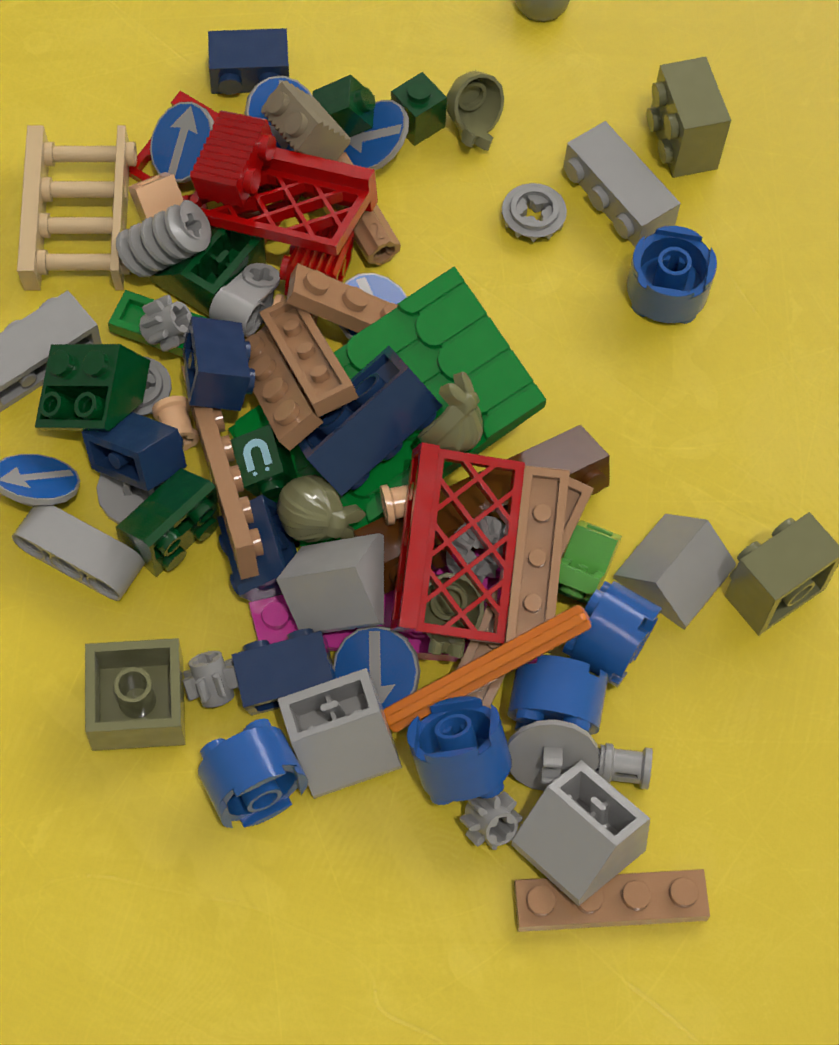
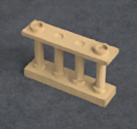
[17,125,137,291]

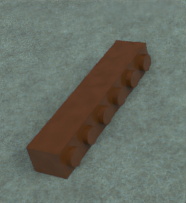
[353,425,610,594]

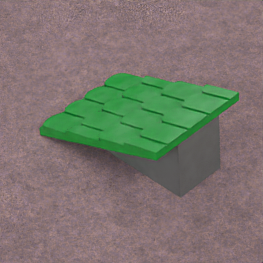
[228,266,546,551]

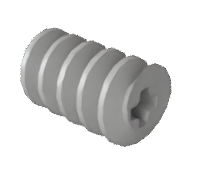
[116,200,211,277]

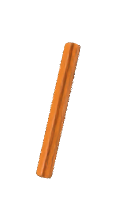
[384,605,592,732]

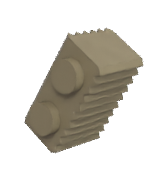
[261,80,350,161]

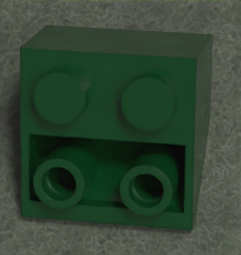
[150,225,266,316]
[35,344,151,431]
[116,468,219,577]

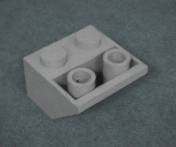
[278,668,402,799]
[511,760,650,906]

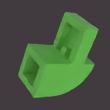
[558,520,622,604]

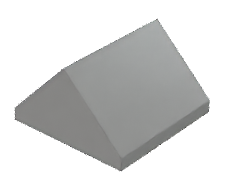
[613,514,736,630]
[276,533,384,633]

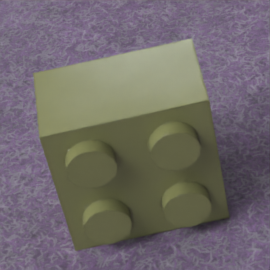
[646,57,731,178]
[725,512,839,636]
[85,638,186,751]

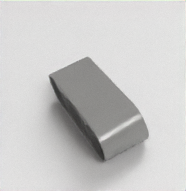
[12,505,145,601]

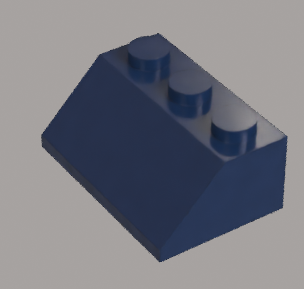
[298,346,443,496]

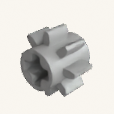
[139,295,192,352]
[182,651,239,708]
[460,791,522,850]

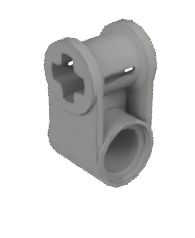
[209,263,280,337]

